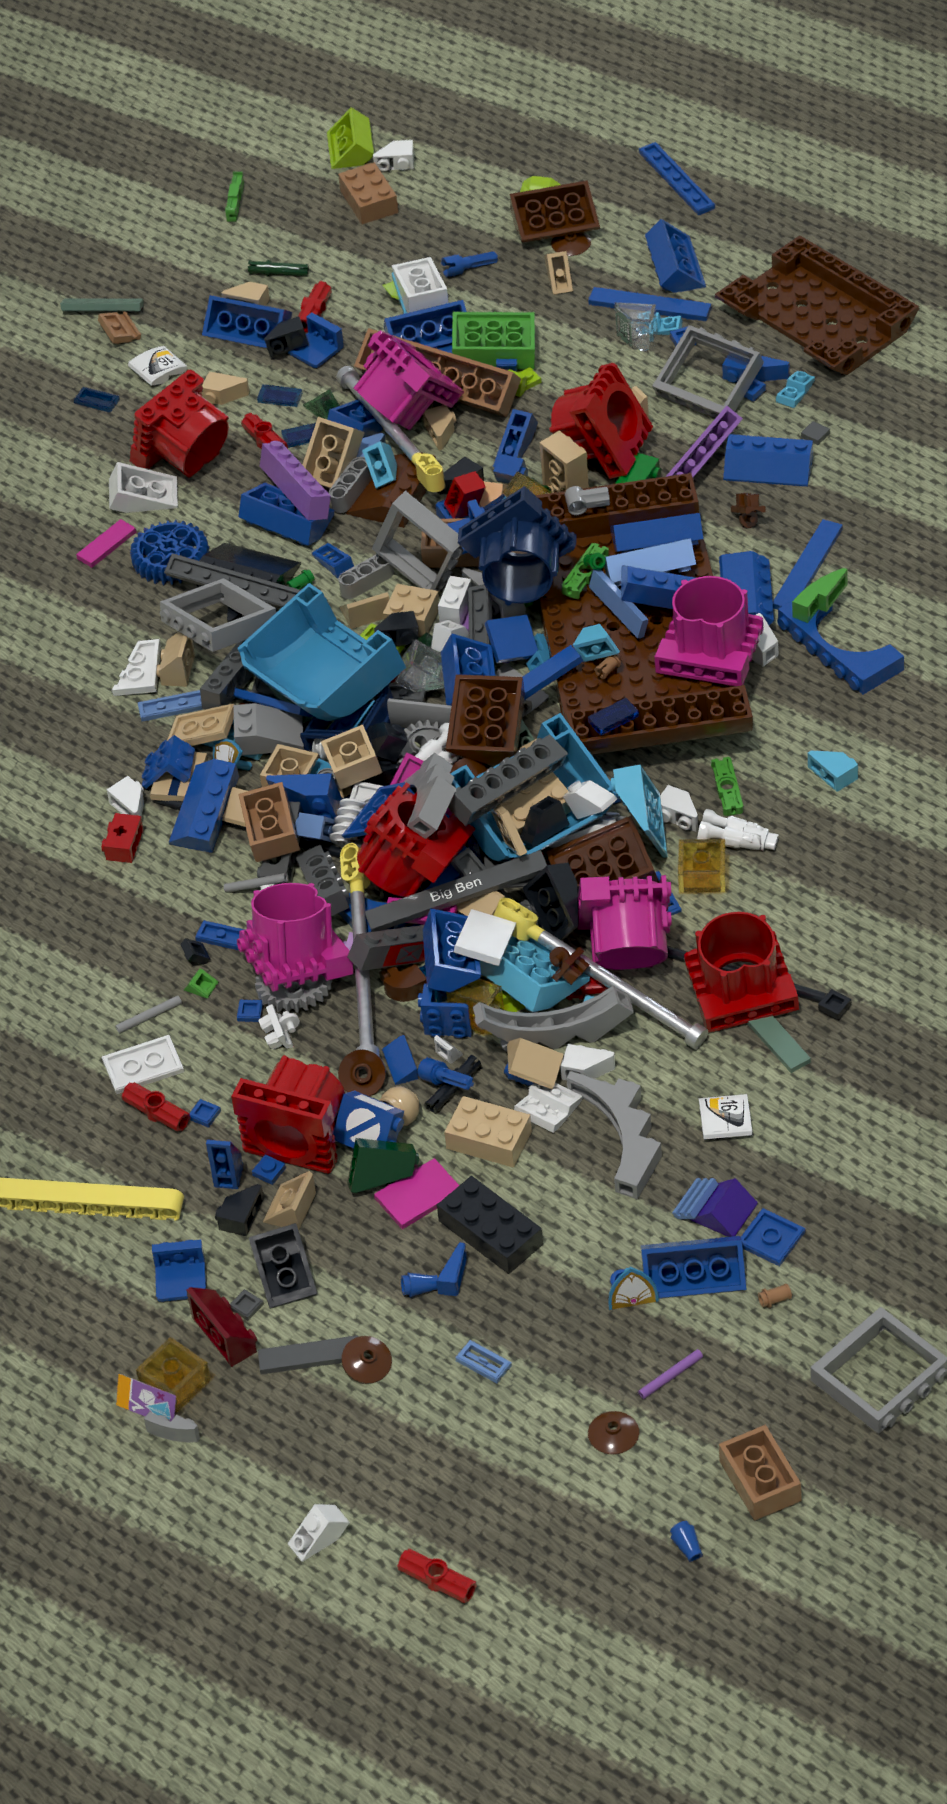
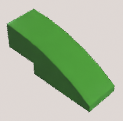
[792,568,848,623]

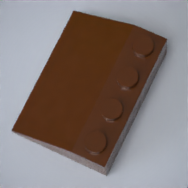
[510,180,600,243]
[346,452,436,528]
[446,675,525,766]
[546,816,659,891]

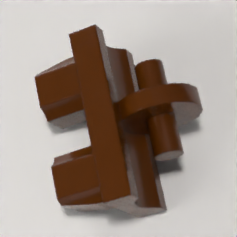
[731,493,766,528]
[549,947,590,985]

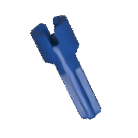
[441,251,498,277]
[418,1057,474,1090]

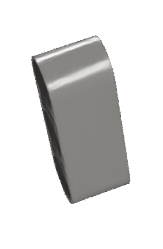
[329,457,372,513]
[339,554,394,599]

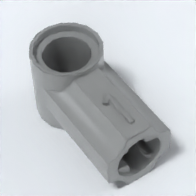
[565,486,610,515]

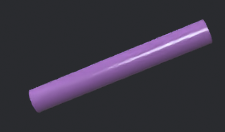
[638,1349,703,1399]

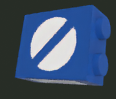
[333,1091,404,1148]

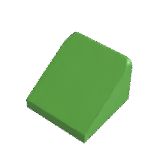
[184,968,219,998]

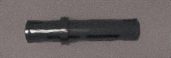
[424,1055,481,1114]

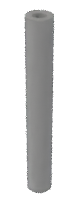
[224,873,288,893]
[115,995,182,1034]

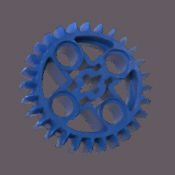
[130,520,209,586]

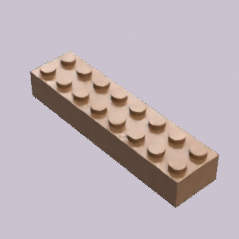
[354,328,521,417]

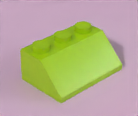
[327,107,374,169]

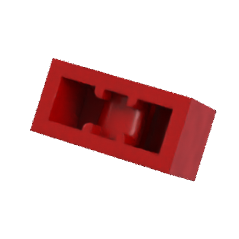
[444,471,486,519]
[101,813,144,863]

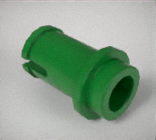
[583,553,606,570]
[286,569,315,590]

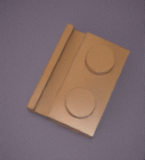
[98,311,141,344]

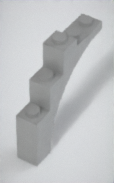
[402,753,457,839]
[473,986,634,1052]
[566,1071,662,1200]

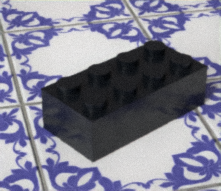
[437,1175,544,1274]

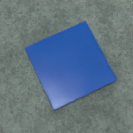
[485,615,538,663]
[741,1208,806,1267]

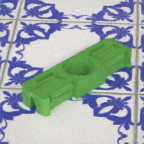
[225,172,244,222]
[562,543,609,599]
[711,757,743,816]

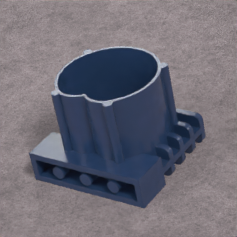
[458,486,577,606]

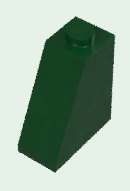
[347,1138,419,1193]

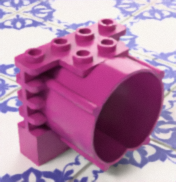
[353,330,464,430]
[655,576,764,686]
[577,875,672,970]
[237,883,353,992]

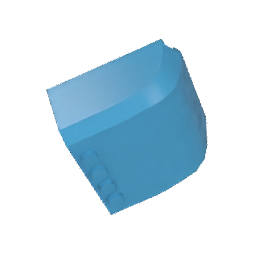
[238,583,406,721]
[450,713,617,862]

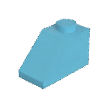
[362,441,397,489]
[573,624,620,662]
[807,751,858,792]

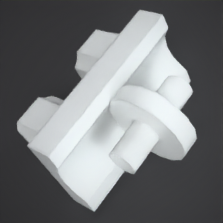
[258,1004,300,1050]

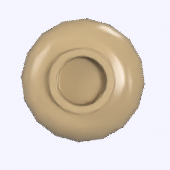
[379,1086,419,1127]

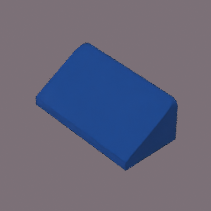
[382,1035,418,1085]

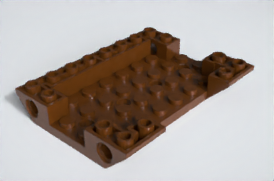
[715,235,919,375]

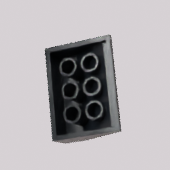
[196,543,301,607]

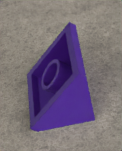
[690,1178,758,1237]

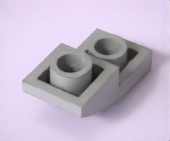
[144,1412,200,1442]

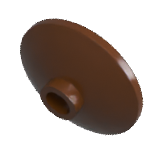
[551,232,591,256]
[338,1050,386,1096]
[341,1336,392,1384]
[588,1411,639,1454]

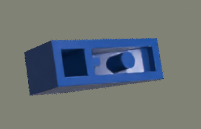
[722,355,790,382]
[493,409,538,468]
[206,1140,243,1189]

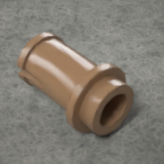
[595,654,622,679]
[758,1284,792,1308]

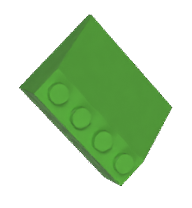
[452,312,535,370]

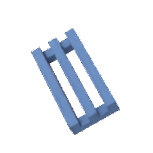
[672,1178,718,1219]
[455,1340,512,1384]

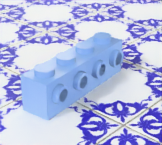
[604,539,696,586]

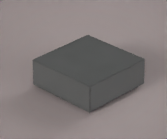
[801,421,830,445]
[230,1289,264,1321]

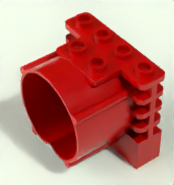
[549,363,653,479]
[130,370,229,478]
[357,782,476,897]
[684,912,799,1033]
[231,1055,345,1173]

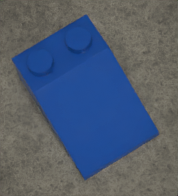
[327,399,383,438]
[266,773,342,820]
[342,782,415,839]

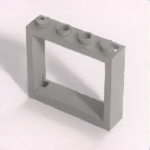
[652,325,764,418]
[372,491,464,592]
[160,578,276,652]
[810,1307,947,1434]

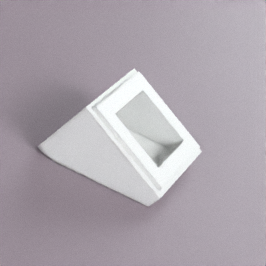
[434,1035,463,1064]

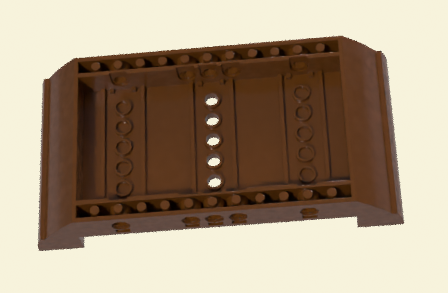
[535,473,753,755]

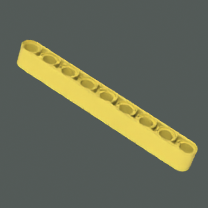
[0,1178,184,1221]

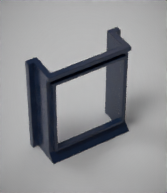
[300,684,394,752]

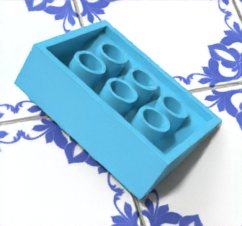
[611,765,668,858]
[480,936,590,1012]

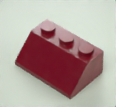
[186,1287,258,1367]

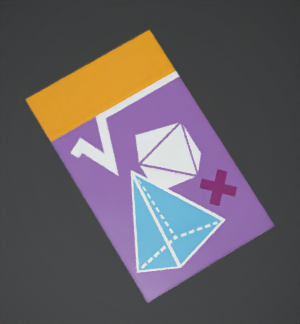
[116,1374,176,1422]

